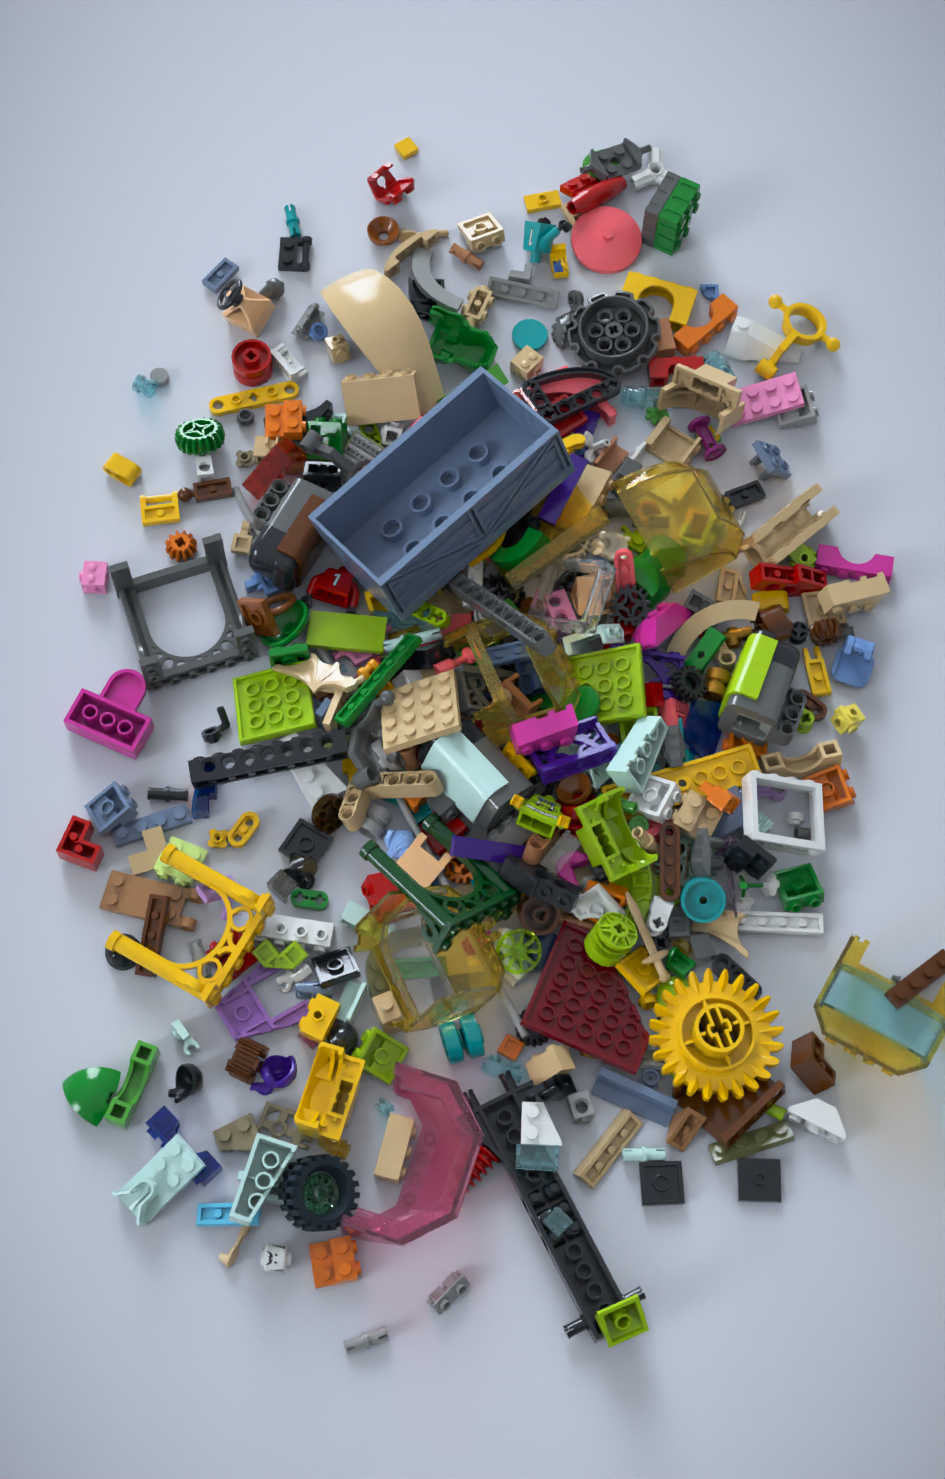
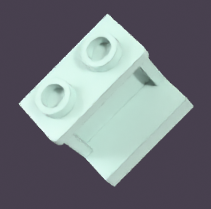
[562,623,624,656]

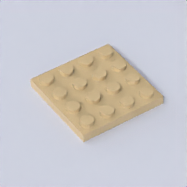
[380,669,462,755]

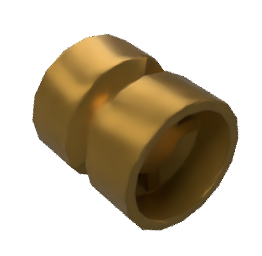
[702,667,731,703]

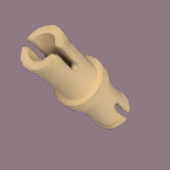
[631,826,659,854]

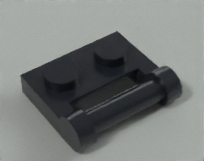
[278,236,312,272]

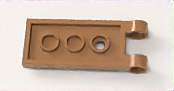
[99,870,204,932]

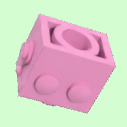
[79,561,110,594]

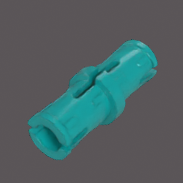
[284,204,302,238]

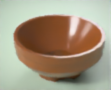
[367,216,400,246]
[556,773,592,806]

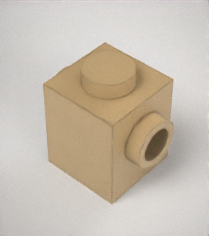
[325,333,351,364]

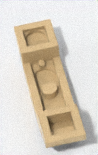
[384,229,439,279]

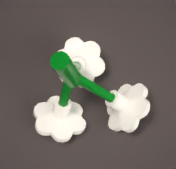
[726,869,780,911]

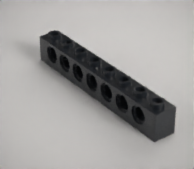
[188,728,349,790]

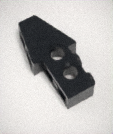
[498,854,583,913]

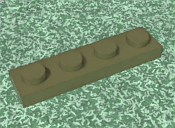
[708,1120,795,1166]

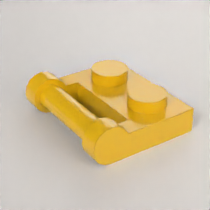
[140,491,181,527]

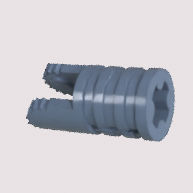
[295,981,333,999]

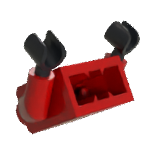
[300,566,360,614]

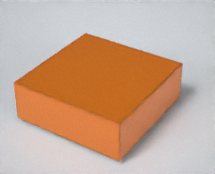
[497,1034,525,1063]

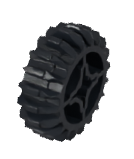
[482,572,526,608]

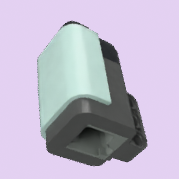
[418,718,541,832]

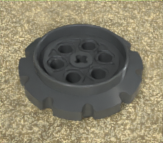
[568,290,661,377]

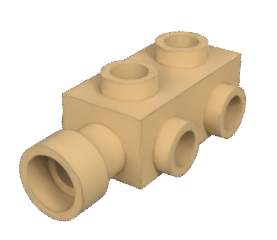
[461,285,495,328]

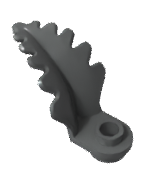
[551,290,584,350]

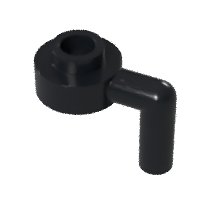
[201,706,230,744]

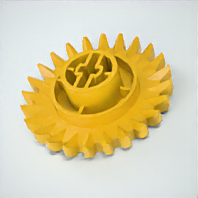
[648,968,784,1102]

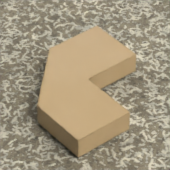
[128,826,167,875]

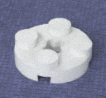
[371,737,405,772]

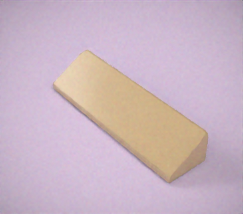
[573,1109,643,1189]

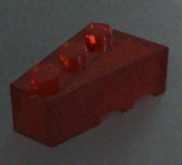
[242,438,304,500]

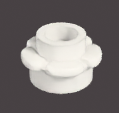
[785,812,804,827]

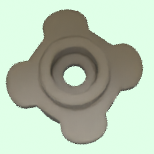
[236,450,254,468]

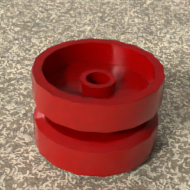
[231,339,273,387]

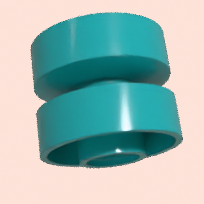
[438,1013,485,1065]

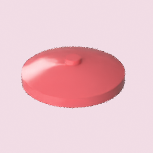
[571,206,642,274]

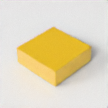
[394,137,419,160]

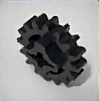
[610,584,652,626]

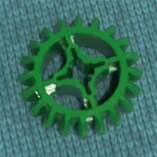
[174,417,225,456]

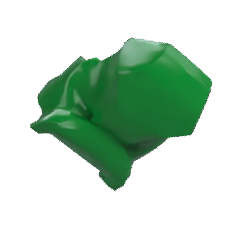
[428,306,498,374]
[610,535,688,614]

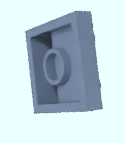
[84,781,138,836]

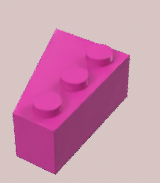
[510,703,579,755]

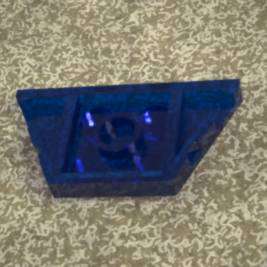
[683,700,722,758]

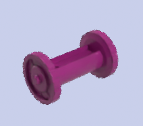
[687,415,727,462]

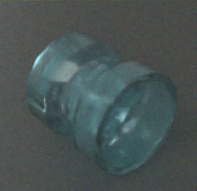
[132,374,157,398]

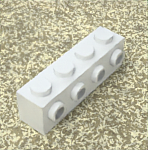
[253,912,335,954]

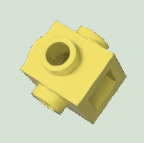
[830,703,866,735]

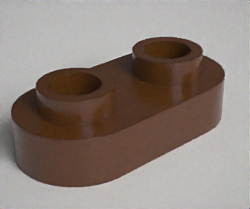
[799,689,827,722]

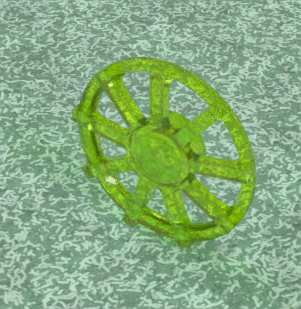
[496,928,542,974]

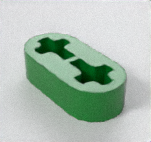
[291,889,329,911]

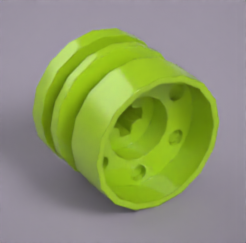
[584,912,638,967]

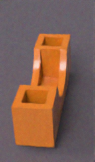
[673,293,739,357]

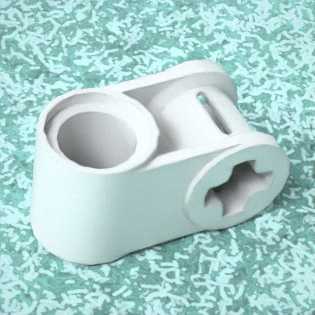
[646,895,674,937]

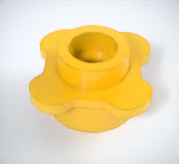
[207,829,228,849]

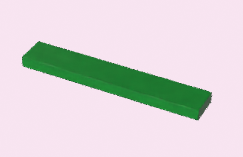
[333,632,423,728]

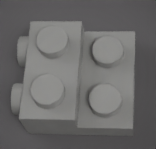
[777,384,819,429]

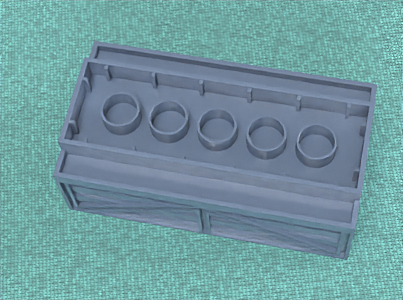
[308,366,575,622]

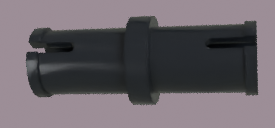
[147,786,188,802]

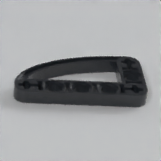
[522,367,621,426]

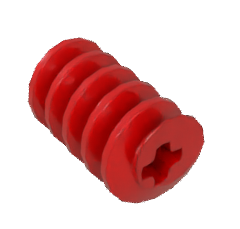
[452,1145,499,1193]

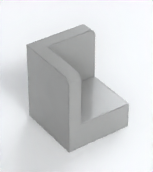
[508,263,532,284]

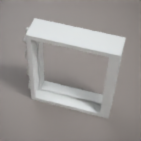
[741,770,826,857]

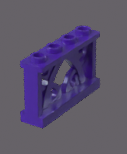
[607,643,686,700]
[526,715,617,785]

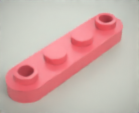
[614,548,638,616]

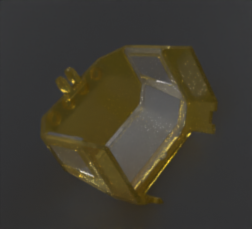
[353,885,506,1033]

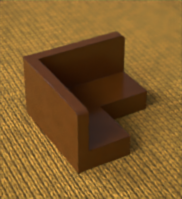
[790,1031,836,1095]

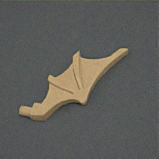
[272,653,366,694]
[678,892,749,959]

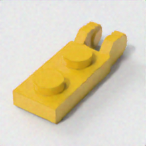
[802,646,832,698]

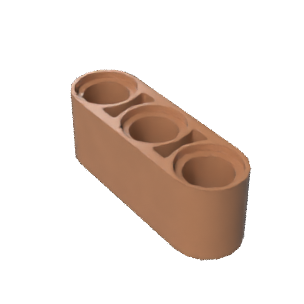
[522,828,560,865]

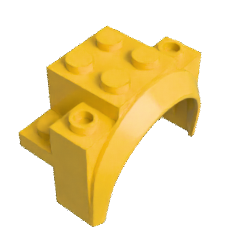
[294,1041,366,1142]

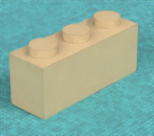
[374,1113,418,1185]

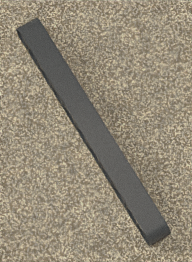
[444,572,556,657]

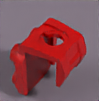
[367,162,415,205]

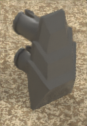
[659,725,686,768]
[691,828,724,877]

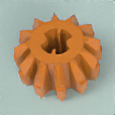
[165,530,197,563]

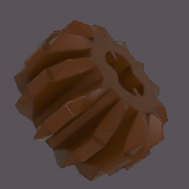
[809,618,842,647]

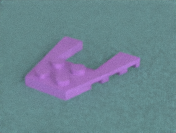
[214,963,309,1042]

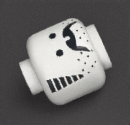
[260,1243,292,1273]

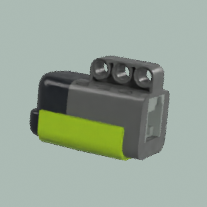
[718,629,807,746]

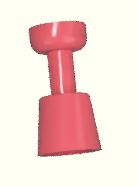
[433,647,476,675]

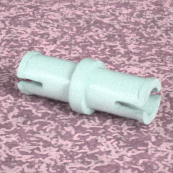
[622,1146,666,1162]

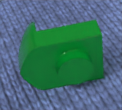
[665,947,697,980]

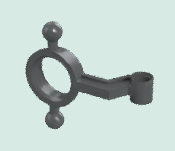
[299,429,387,485]
[325,690,395,790]

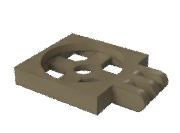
[257,1101,313,1151]

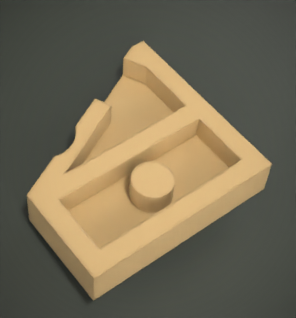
[715,567,748,603]

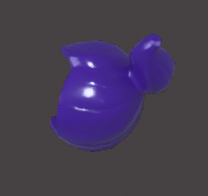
[249,1055,297,1095]

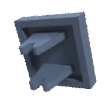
[749,440,791,481]

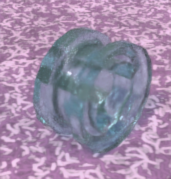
[374,1097,395,1117]

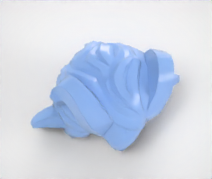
[384,829,416,859]

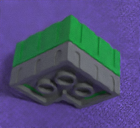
[641,171,701,256]

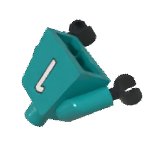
[523,217,572,263]

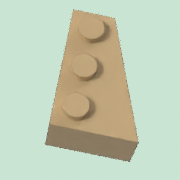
[817,572,891,615]

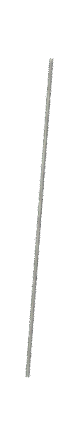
[232,486,529,1039]

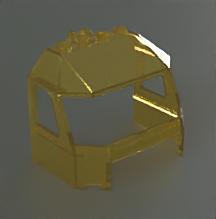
[443,609,581,746]

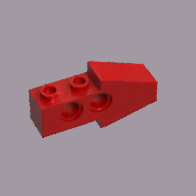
[749,562,828,597]

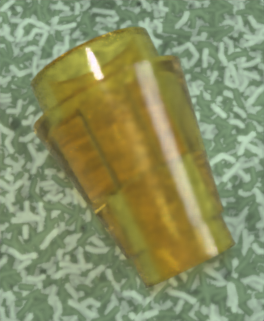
[318,1137,351,1160]

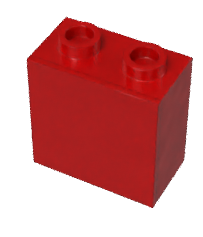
[361,872,416,921]

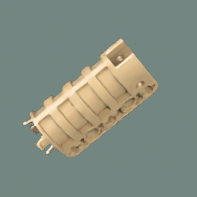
[736,482,840,569]

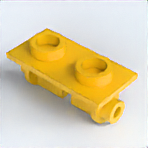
[501,742,538,780]

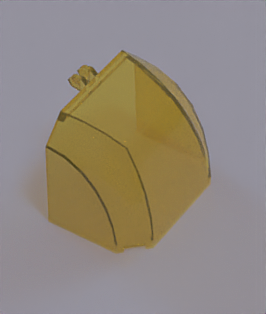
[612,460,745,594]

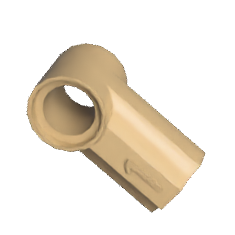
[714,641,736,673]

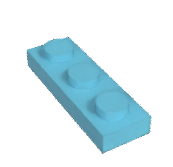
[196,1203,262,1227]

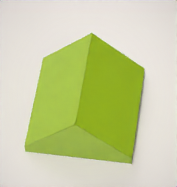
[595,1294,649,1348]

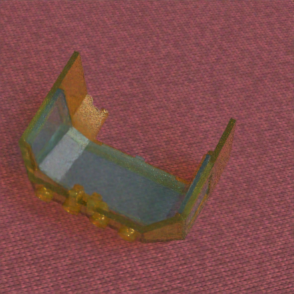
[813,933,945,1076]

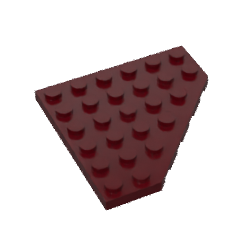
[520,920,650,1076]

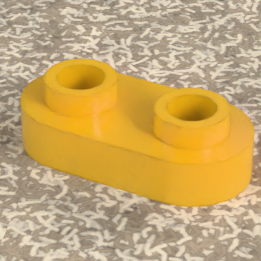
[227,811,260,848]

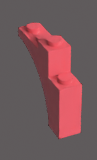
[528,365,617,427]

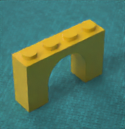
[622,271,698,332]

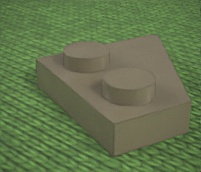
[213,1113,260,1152]

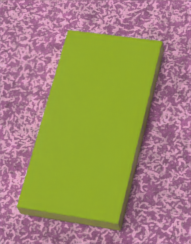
[306,610,387,655]

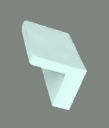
[336,980,367,1024]

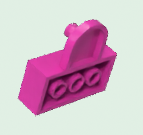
[63,669,155,760]

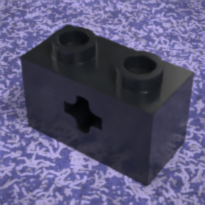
[303,461,344,492]

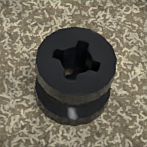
[789,621,809,645]

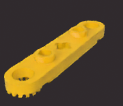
[209,381,299,416]

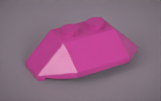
[631,602,694,650]

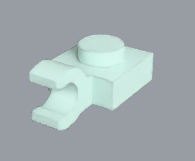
[171,1019,200,1057]

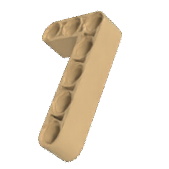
[338,770,444,832]

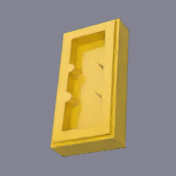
[523,190,562,214]

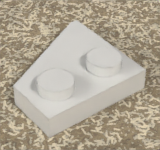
[521,1102,562,1147]

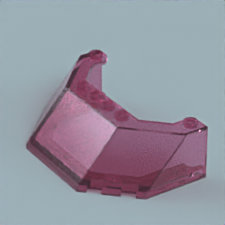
[340,1062,484,1246]

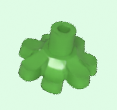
[645,404,669,425]

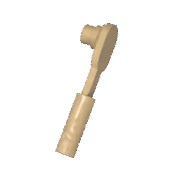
[398,228,449,242]
[218,1226,251,1268]

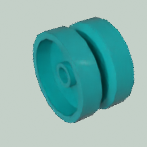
[679,877,726,923]

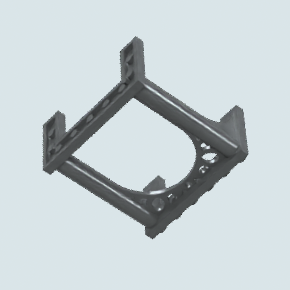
[108,533,259,691]

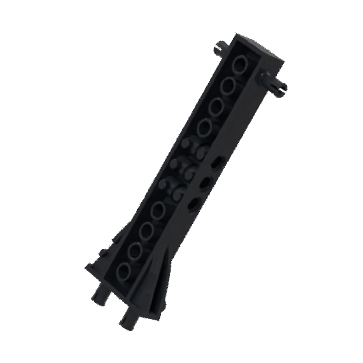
[457,1070,646,1343]

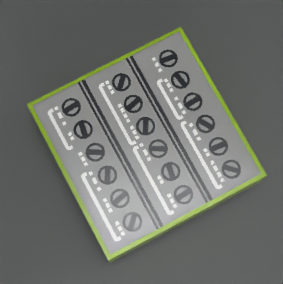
[343,430,384,474]

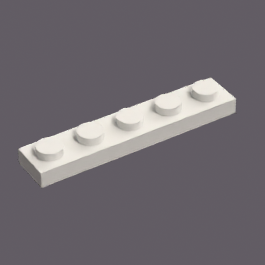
[729,910,824,935]

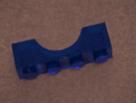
[145,1105,223,1187]

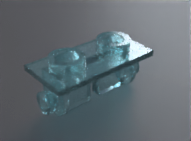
[480,1053,525,1084]

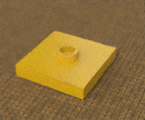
[615,945,671,997]

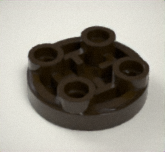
[311,793,344,834]

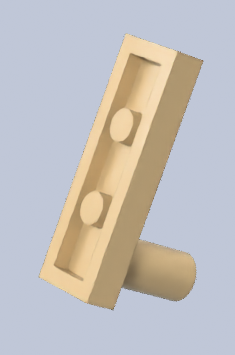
[319,675,352,733]

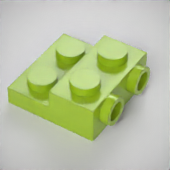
[351,1027,410,1085]

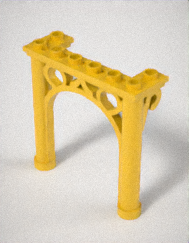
[105,843,276,1009]

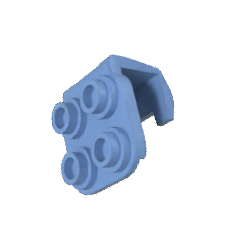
[831,635,875,688]

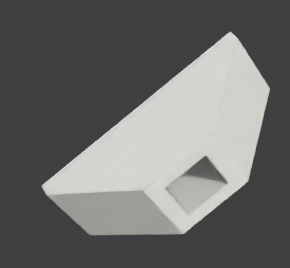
[785,1098,847,1144]

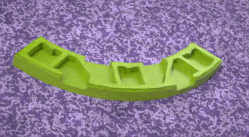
[624,841,653,931]

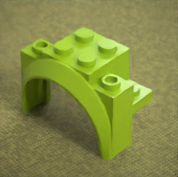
[575,786,658,883]

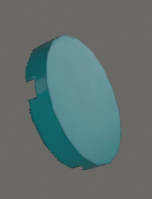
[512,319,548,352]

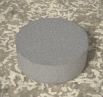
[150,368,169,387]

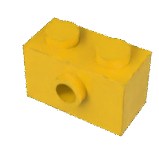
[298,993,341,1044]

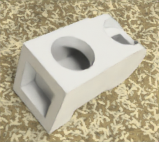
[195,453,215,482]

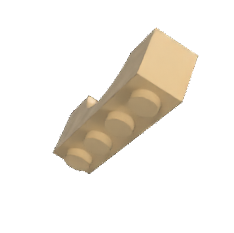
[759,739,843,778]

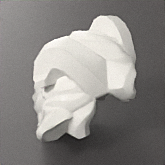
[588,531,631,562]

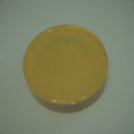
[672,938,692,956]

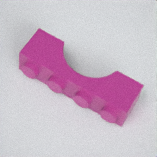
[814,544,894,585]

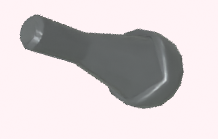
[258,278,285,300]

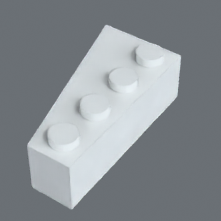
[280,733,347,810]

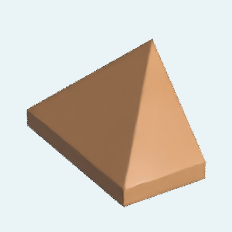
[666,1107,707,1152]

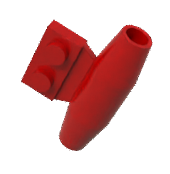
[560,173,627,215]

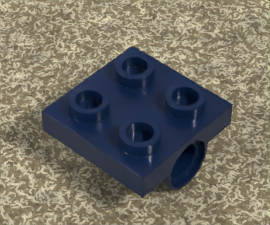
[515,653,560,697]

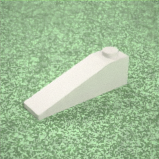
[723,316,803,364]

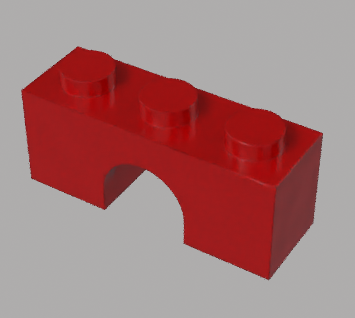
[647,355,704,387]

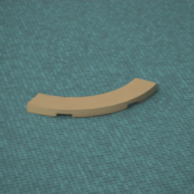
[666,600,760,656]

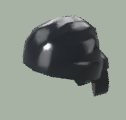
[327,1023,359,1056]
[168,1063,203,1103]

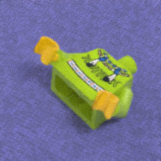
[509,794,571,839]

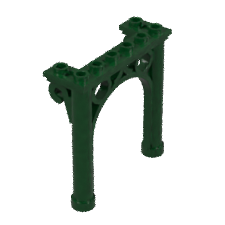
[359,813,522,955]

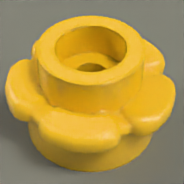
[638,992,657,1010]

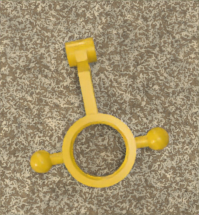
[754,294,841,380]

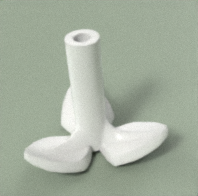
[584,431,610,463]

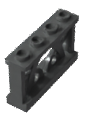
[454,664,520,723]

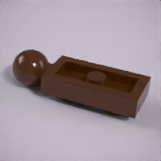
[178,477,233,503]

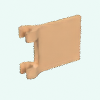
[396,832,453,889]

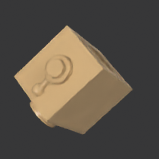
[510,345,544,381]

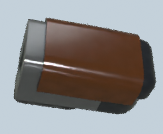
[248,478,334,592]

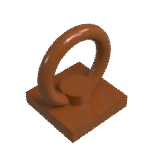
[237,593,296,637]

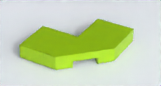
[251,938,309,969]

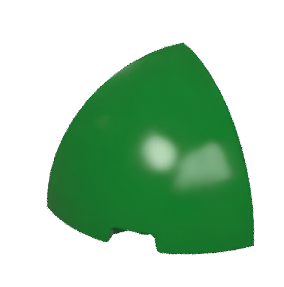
[63,1067,121,1127]

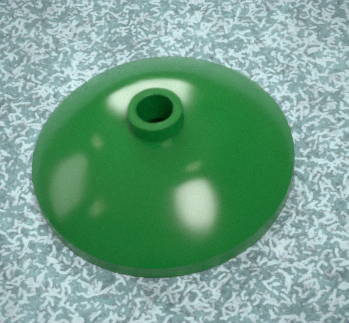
[261,600,309,648]

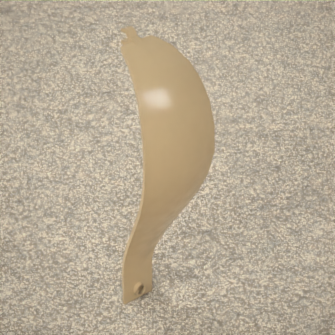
[321,269,445,414]

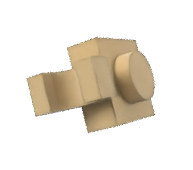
[230,521,254,556]

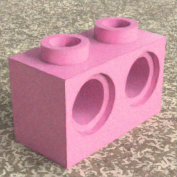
[541,589,578,636]

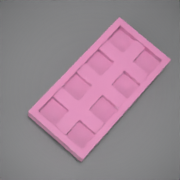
[733,372,805,427]

